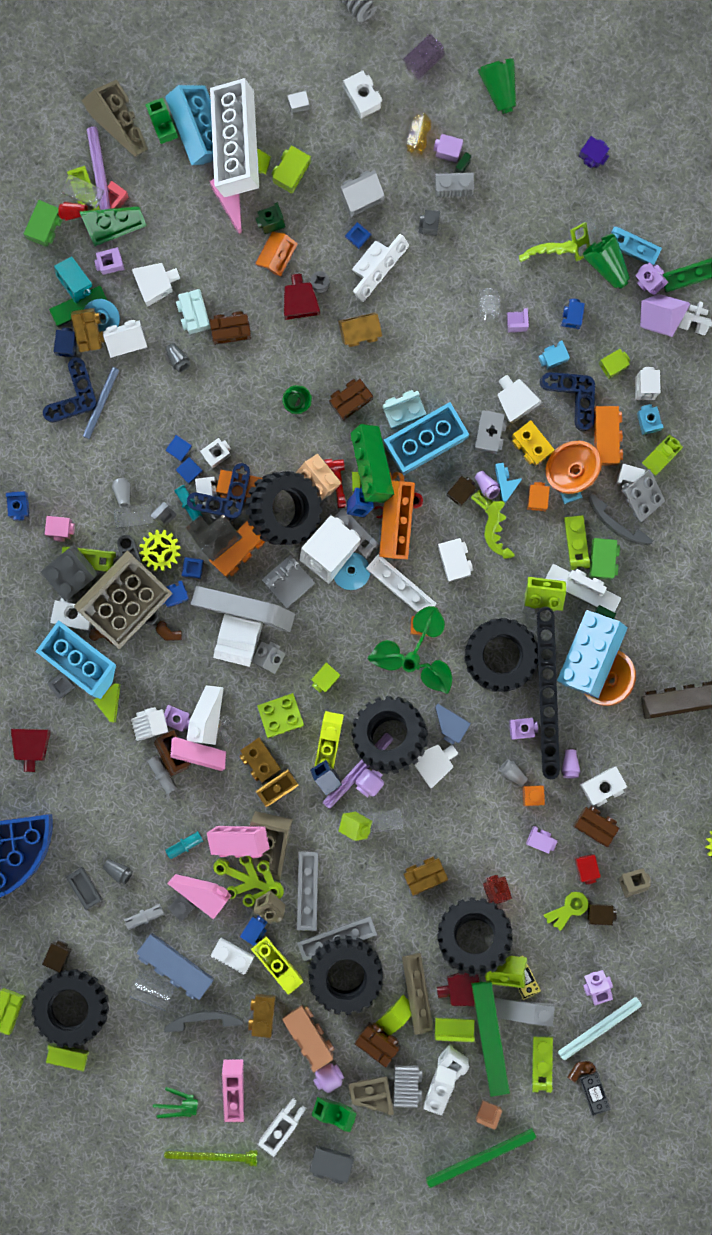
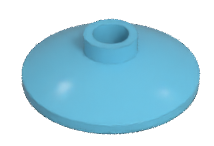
[84,299,120,331]
[334,553,370,590]

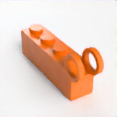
[379,472,415,560]

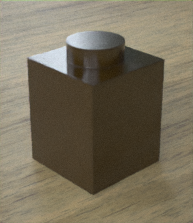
[446,476,476,507]
[587,904,617,926]
[42,940,72,973]

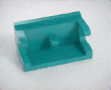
[54,256,92,303]

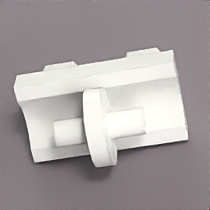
[678,301,712,335]

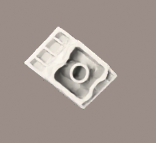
[213,614,263,667]

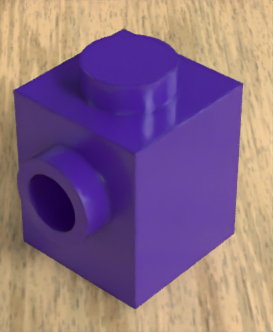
[578,136,610,169]

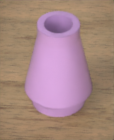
[475,471,500,499]
[561,750,581,778]

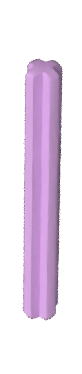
[87,127,111,210]
[323,733,393,809]

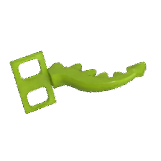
[519,222,590,262]
[471,490,515,559]

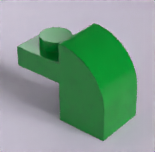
[145,98,178,144]
[311,1097,356,1132]

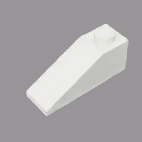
[187,685,224,745]

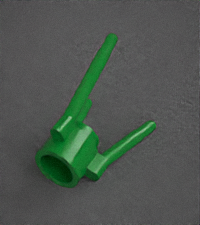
[153,1087,198,1119]

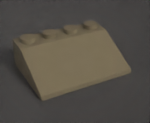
[74,550,173,649]

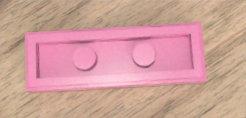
[171,737,226,771]

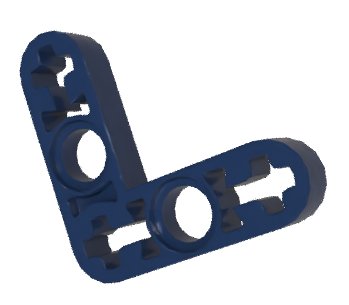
[43,357,97,423]
[539,372,595,431]
[187,463,250,519]

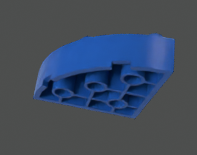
[0,814,53,897]

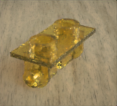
[406,112,431,155]

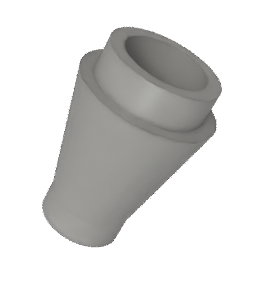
[112,478,130,508]
[499,759,528,787]

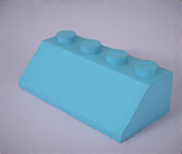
[165,85,214,165]
[36,620,116,699]

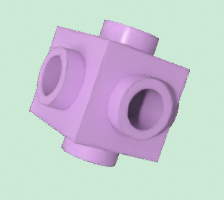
[635,262,669,295]
[583,970,613,1006]

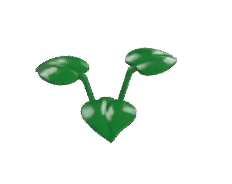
[367,606,453,694]

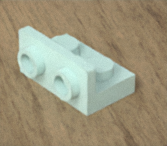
[383,390,426,429]

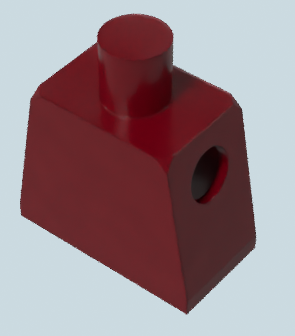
[284,274,320,320]
[11,729,51,772]
[437,973,480,1006]

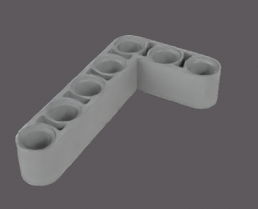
[191,586,295,632]

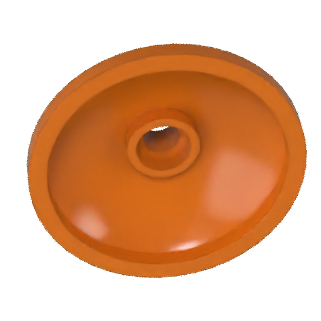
[546,441,601,494]
[584,650,636,706]

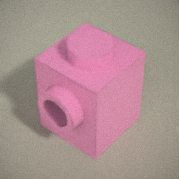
[45,516,75,542]

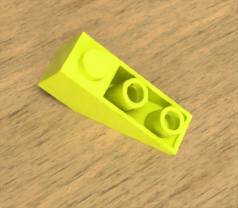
[314,711,344,769]
[251,937,304,995]

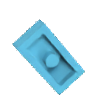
[495,463,522,503]

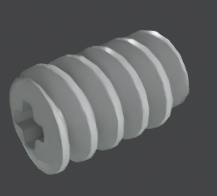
[342,0,377,22]

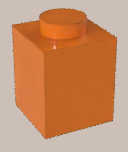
[527,482,550,511]
[522,785,545,806]

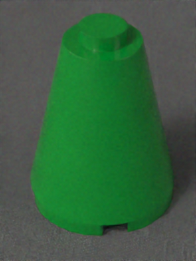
[477,58,516,114]
[583,234,630,289]

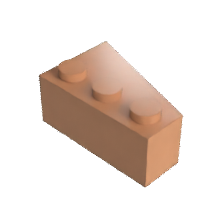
[282,1004,335,1073]

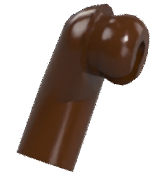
[156,621,182,641]

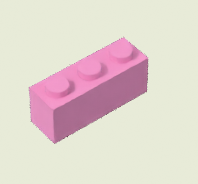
[207,826,269,858]

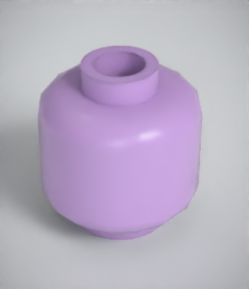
[355,769,384,798]
[314,1063,344,1093]

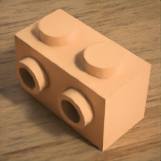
[296,454,341,500]

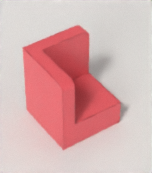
[107,181,129,209]

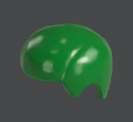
[282,385,312,414]

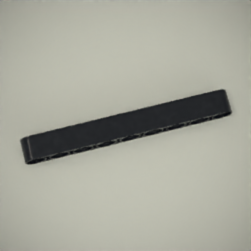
[537,606,560,780]

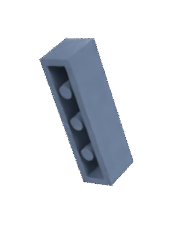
[136,933,214,1000]

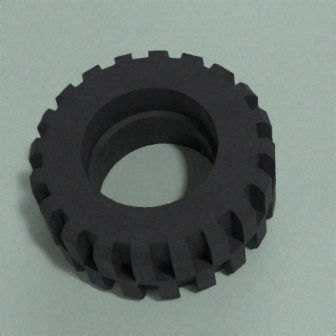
[245,471,322,545]
[464,618,538,692]
[351,696,428,774]
[437,897,513,977]
[308,936,384,1015]
[31,969,109,1048]

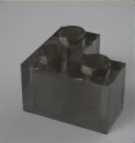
[186,514,242,562]

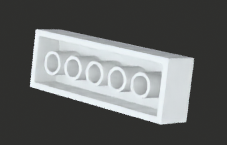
[210,78,259,197]

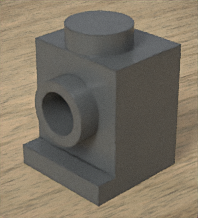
[418,209,440,236]

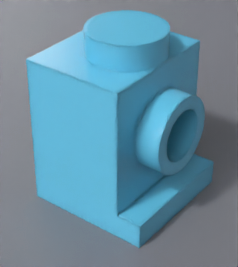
[538,341,570,370]
[637,404,664,435]

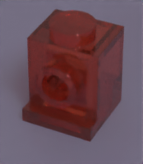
[483,875,512,904]

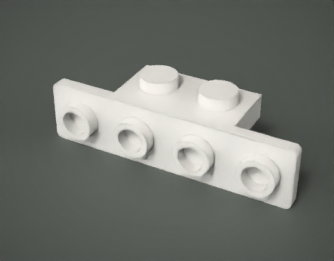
[352,234,409,302]
[545,564,621,612]

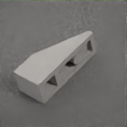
[494,997,555,1027]

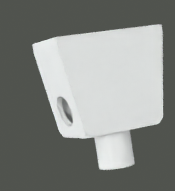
[132,263,180,306]
[498,375,543,423]
[415,745,458,788]

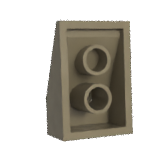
[243,811,293,880]

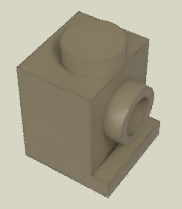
[619,868,651,898]
[253,891,286,924]

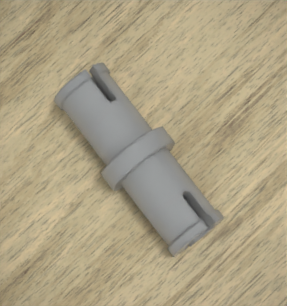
[147,755,177,794]
[124,904,165,931]

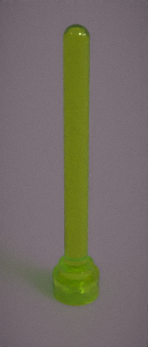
[164,1150,258,1167]

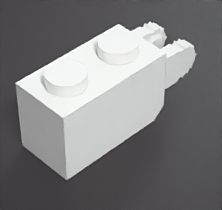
[258,1098,306,1157]

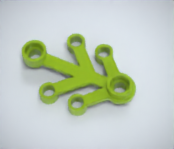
[213,856,284,907]

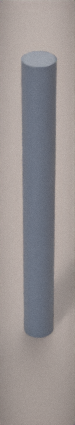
[83,367,119,439]

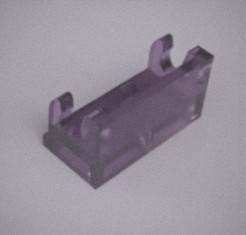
[403,34,445,80]

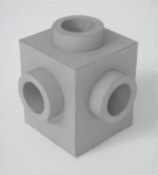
[251,641,285,674]

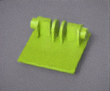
[257,693,304,738]

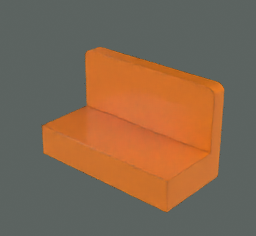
[255,232,298,276]

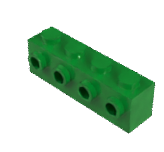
[350,424,394,503]

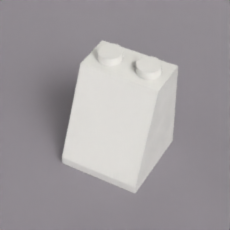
[300,515,361,584]

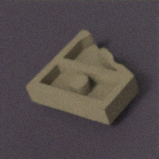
[348,1076,394,1115]

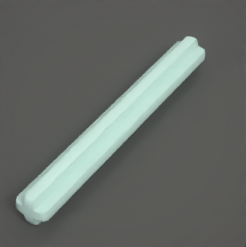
[558,997,642,1060]

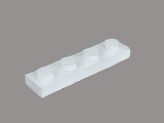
[366,554,437,612]

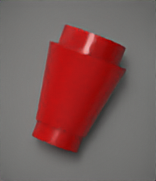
[58,202,88,221]

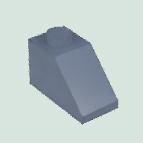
[435,704,471,745]

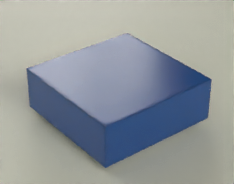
[345,222,371,249]
[165,435,192,462]
[176,457,203,484]
[182,557,204,579]

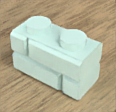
[176,289,211,335]

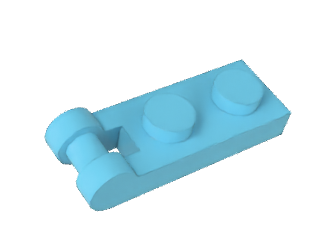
[611,227,662,265]

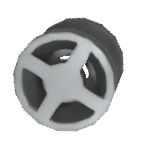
[311,271,329,293]

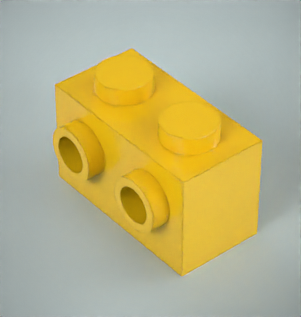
[512,420,554,466]

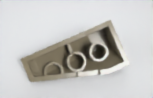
[81,79,148,157]

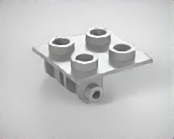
[621,469,665,523]
[262,555,315,608]

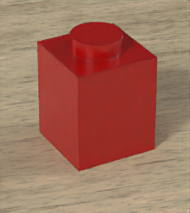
[574,854,601,885]

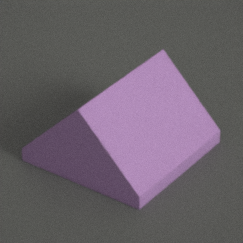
[641,294,690,337]

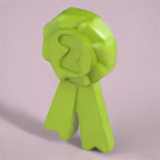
[543,892,588,931]

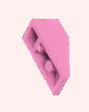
[210,179,242,234]
[167,874,232,919]
[222,1060,244,1122]

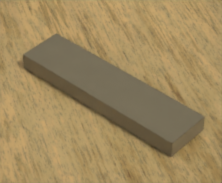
[402,953,433,1035]

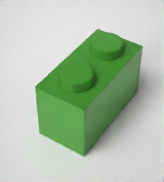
[24,200,63,247]
[589,538,620,580]

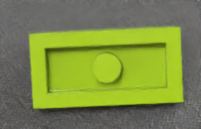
[485,955,527,988]
[435,1017,475,1042]
[46,1043,89,1071]

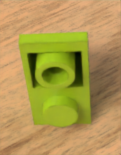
[642,434,683,476]

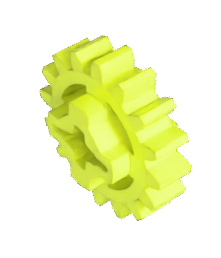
[139,530,181,571]

